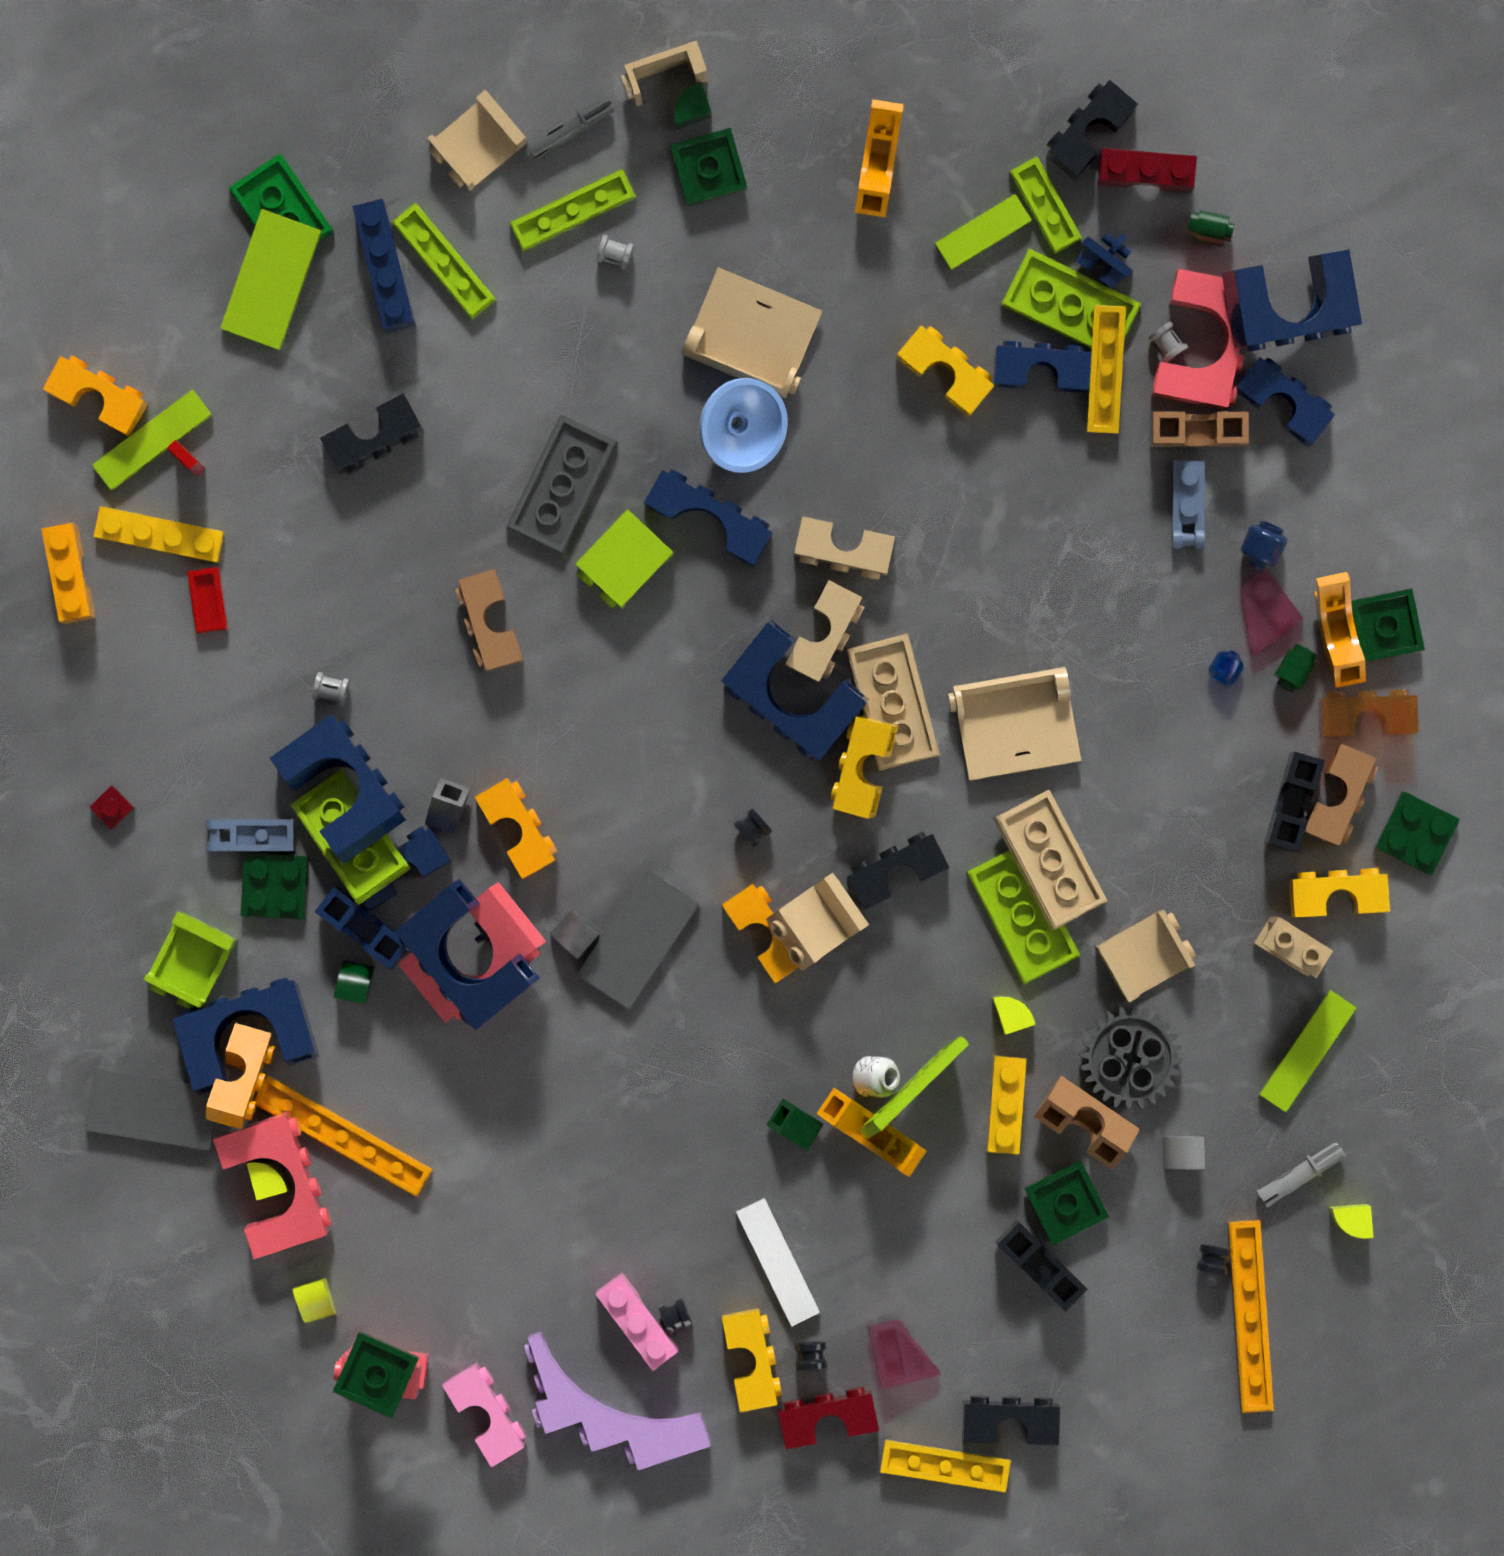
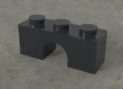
[1046,80,1138,181]
[320,393,424,475]
[1264,751,1325,852]
[847,831,950,910]
[995,1220,1088,1312]
[962,1395,1060,1445]

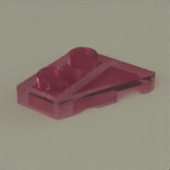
[1240,568,1304,655]
[867,1319,941,1389]

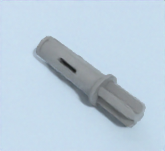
[1257,1143,1345,1208]

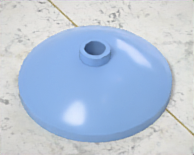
[699,378,788,473]

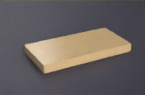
[847,633,940,771]
[993,790,1108,931]

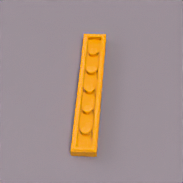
[253,1075,433,1197]
[1228,1220,1274,1413]

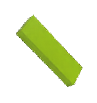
[1009,156,1082,255]
[935,194,1032,271]

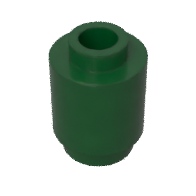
[1186,210,1234,247]
[1274,643,1317,693]

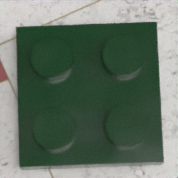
[670,127,748,207]
[1351,588,1425,662]
[1374,791,1460,876]
[240,852,309,919]
[1024,1160,1109,1245]
[332,1331,420,1419]

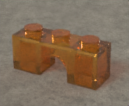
[1318,689,1419,737]

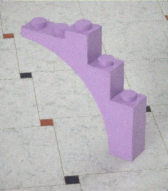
[524,1332,711,1470]

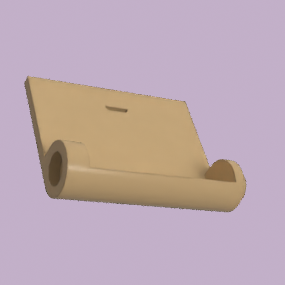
[681,267,823,398]
[948,667,1082,781]

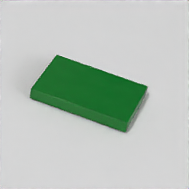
[228,153,334,243]

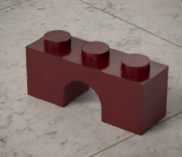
[1097,148,1197,193]
[778,1386,879,1450]

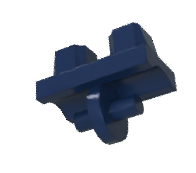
[1076,233,1133,289]

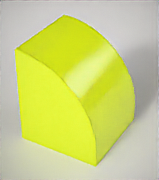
[992,996,1036,1035]
[247,1161,290,1200]
[1329,1204,1374,1239]
[292,1278,336,1323]

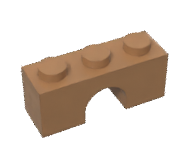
[1150,412,1249,447]
[455,569,524,672]
[1305,744,1378,846]
[1034,1076,1140,1170]

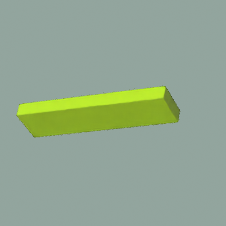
[509,168,636,252]
[392,202,496,320]
[92,389,212,491]
[1259,990,1357,1112]

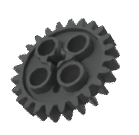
[1079,1006,1183,1109]

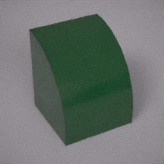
[674,82,712,129]
[333,960,375,1004]
[766,1098,824,1151]

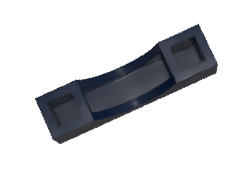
[352,198,417,333]
[644,469,772,567]

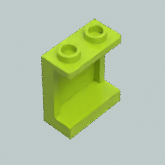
[575,509,674,609]
[143,911,238,1009]

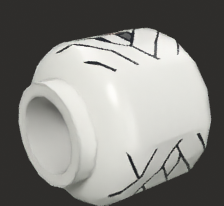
[853,1056,900,1098]

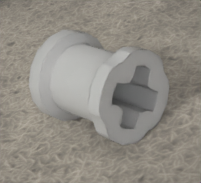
[595,235,634,271]
[1148,321,1189,363]
[312,672,350,706]

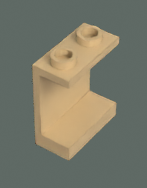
[621,40,708,107]
[427,90,527,191]
[766,873,869,971]
[1096,910,1196,1002]
[1254,916,1333,978]

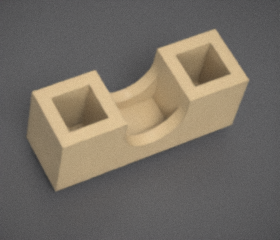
[794,516,895,580]
[785,580,865,683]

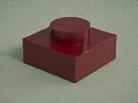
[89,785,135,830]

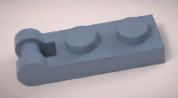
[1171,461,1205,549]
[206,819,295,851]

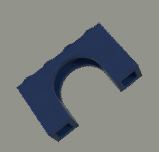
[1222,249,1362,352]
[721,620,869,761]
[270,714,406,864]
[395,879,540,1031]
[172,978,319,1095]

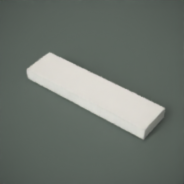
[736,1198,820,1327]

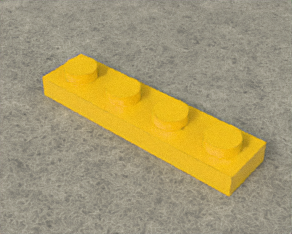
[1087,305,1126,434]
[93,506,225,563]
[880,1439,1011,1492]

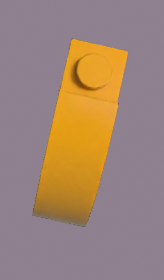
[854,99,904,218]
[1314,572,1366,688]
[816,1088,927,1177]

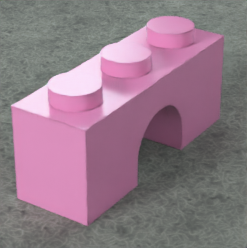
[595,1272,679,1371]
[442,1362,527,1467]

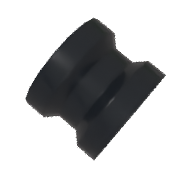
[733,808,773,848]
[1196,1244,1232,1275]
[659,1299,694,1337]
[795,1341,827,1370]

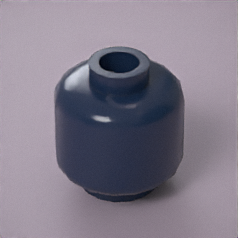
[1241,521,1287,570]

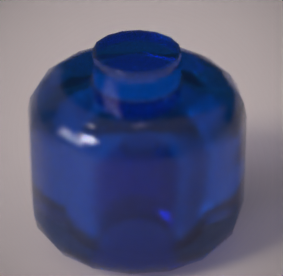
[1208,650,1244,685]

